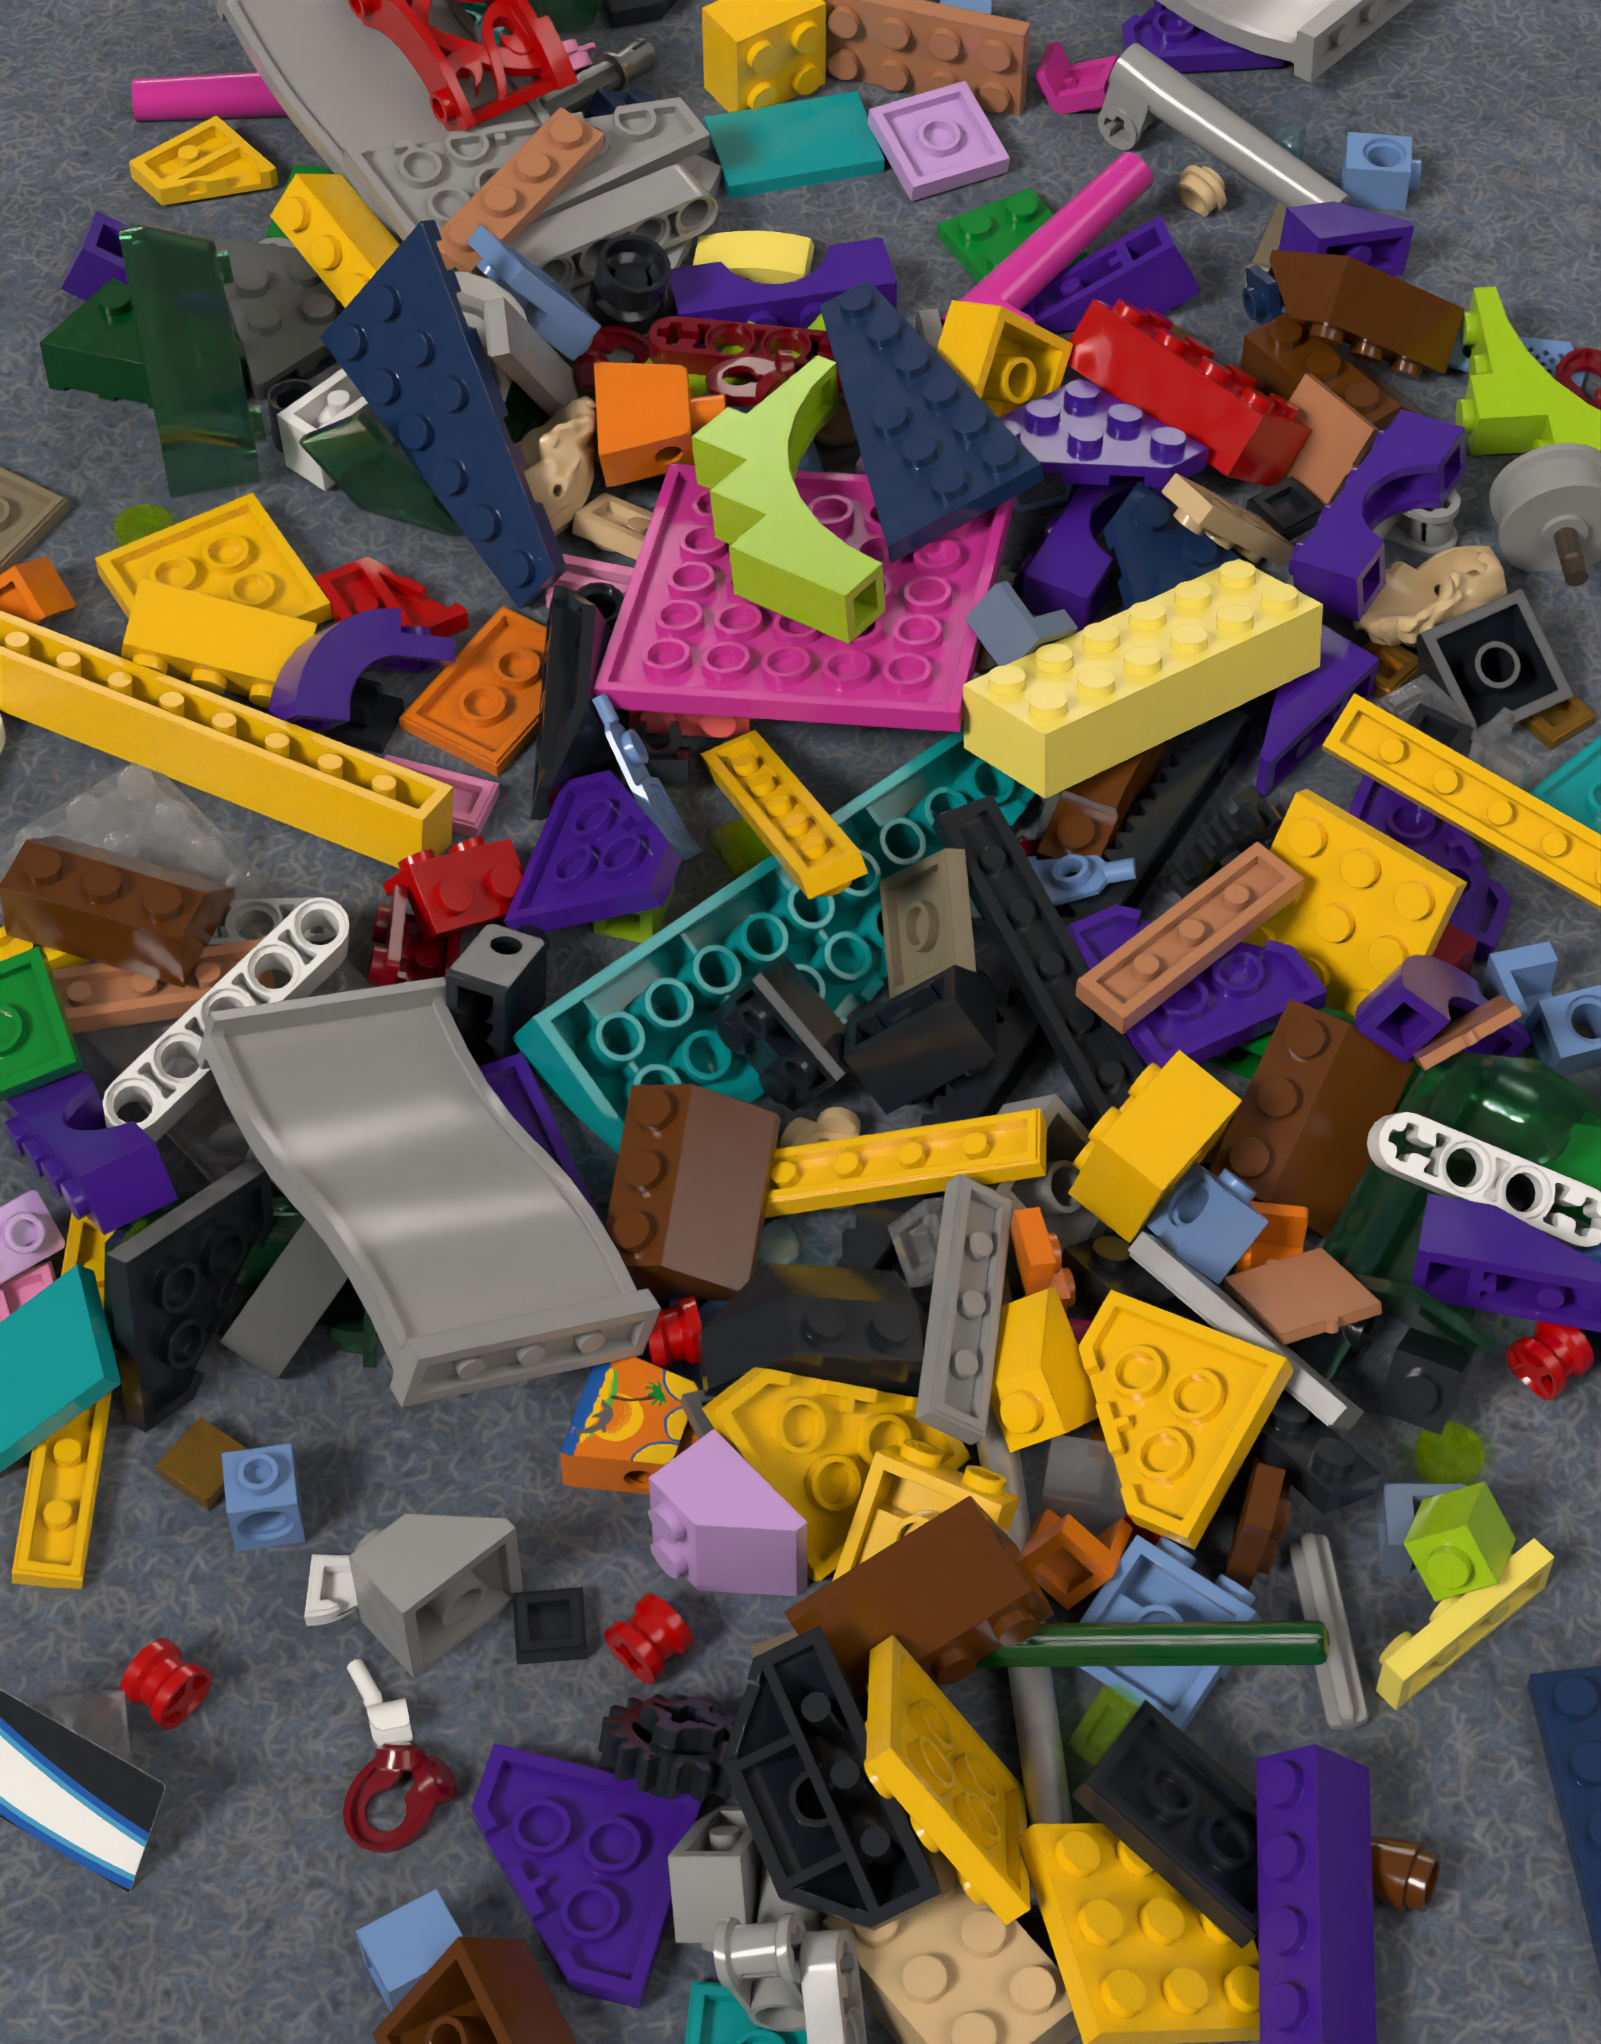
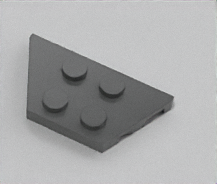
[209,238,345,401]

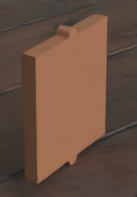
[1286,373,1380,506]
[1411,995,1522,1070]
[1224,1247,1382,1345]

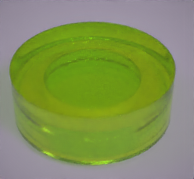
[114,504,173,547]
[1414,1422,1485,1486]

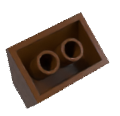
[1269,250,1465,380]
[1241,311,1431,466]
[0,836,235,988]
[1209,998,1416,1242]
[605,1084,781,1300]
[784,1496,1054,1713]
[373,1936,577,2044]

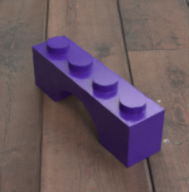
[667,237,897,349]
[1288,409,1466,622]
[1017,475,1170,631]
[3,1070,178,1235]

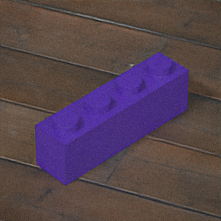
[1256,1744,1377,2044]

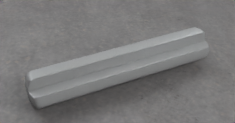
[1289,1532,1369,1732]

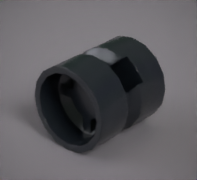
[586,234,671,335]

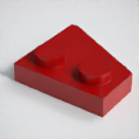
[314,556,469,637]

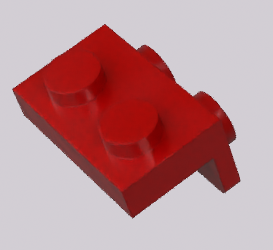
[382,836,524,942]

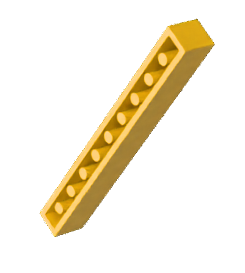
[0,610,454,869]

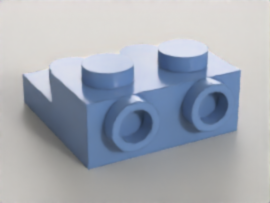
[467,224,601,361]
[1077,1535,1263,1733]

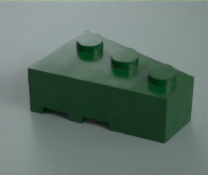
[40,278,250,422]

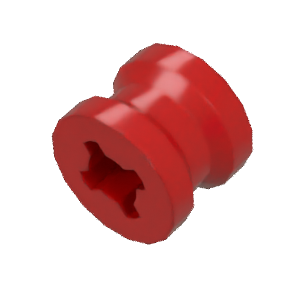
[646,1296,702,1370]
[1506,1321,1594,1400]
[604,1593,694,1685]
[120,1638,212,1730]

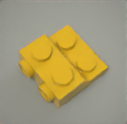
[832,1439,1021,1581]

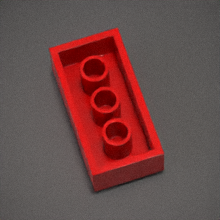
[1067,298,1313,487]

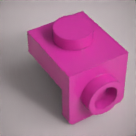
[1035,41,1118,114]

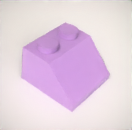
[648,1429,807,1596]

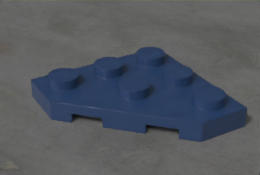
[1103,481,1244,610]

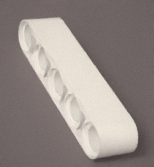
[103,897,349,1142]

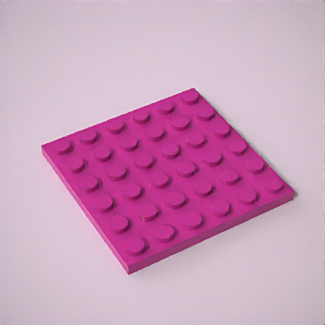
[593,464,1015,732]

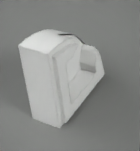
[304,1554,358,1626]

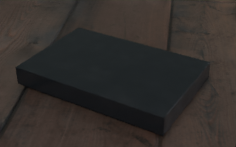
[1072,1699,1258,1949]

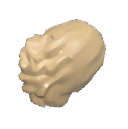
[513,396,597,537]
[1352,546,1507,649]

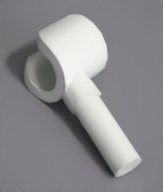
[347,1659,413,1746]

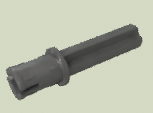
[537,38,657,117]

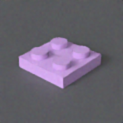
[867,81,1010,201]

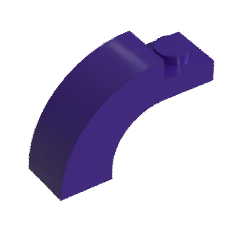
[268,608,455,733]
[1356,954,1531,1077]

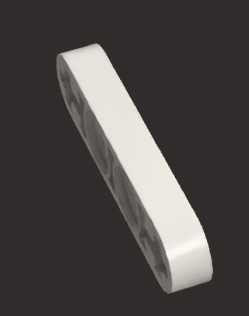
[1367,1112,1601,1248]

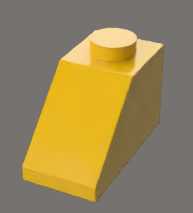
[990,1286,1099,1453]

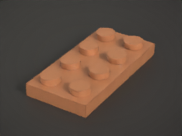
[823,0,1030,116]

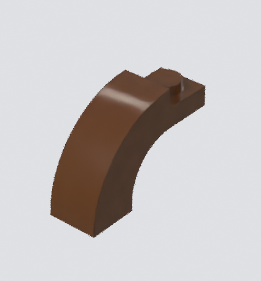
[1037,740,1171,874]

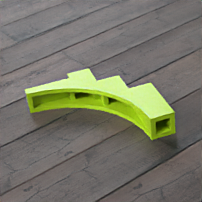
[1455,286,1601,456]
[692,355,886,644]

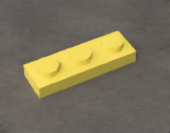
[1376,1538,1555,1710]

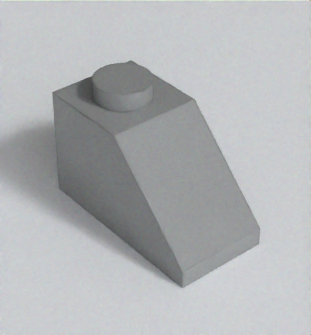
[668,1806,762,1952]

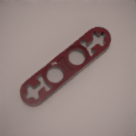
[649,316,842,389]

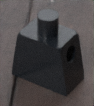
[446,924,550,1067]

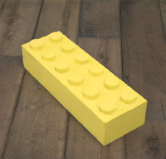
[963,559,1323,799]

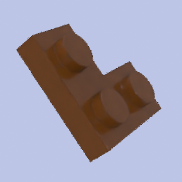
[1223,1452,1292,1591]

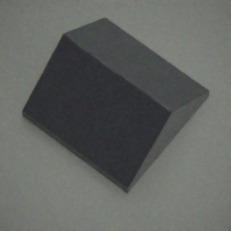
[1416,588,1574,745]

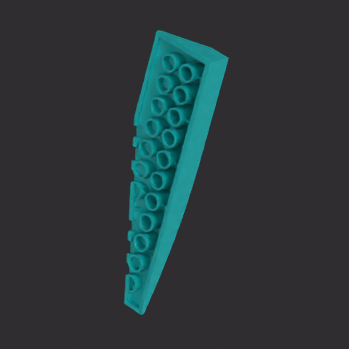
[511,725,1036,1155]

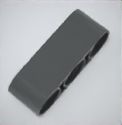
[220,1219,348,1380]

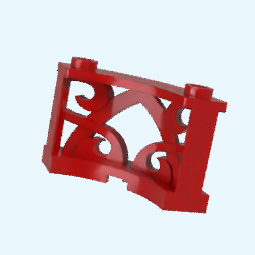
[348,0,578,131]

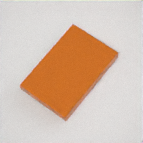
[399,606,546,777]

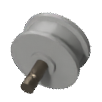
[1489,443,1601,587]

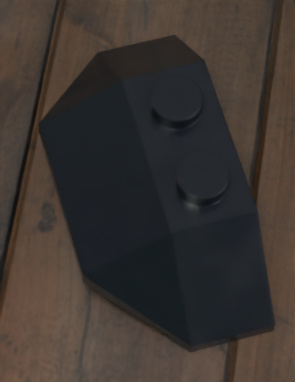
[530,585,627,820]
[697,1262,929,1398]
[722,1625,943,1931]

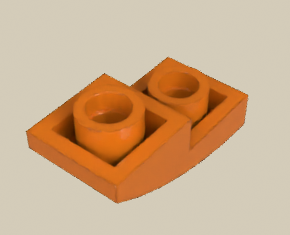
[1010,1207,1076,1313]

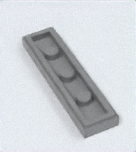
[483,297,578,417]
[915,1173,1014,1445]
[1128,1231,1364,1431]

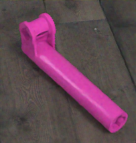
[132,71,288,122]
[940,152,1154,329]

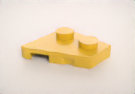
[129,115,279,206]

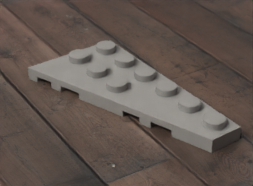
[344,97,710,241]

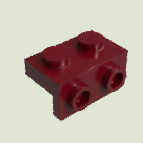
[366,884,461,987]

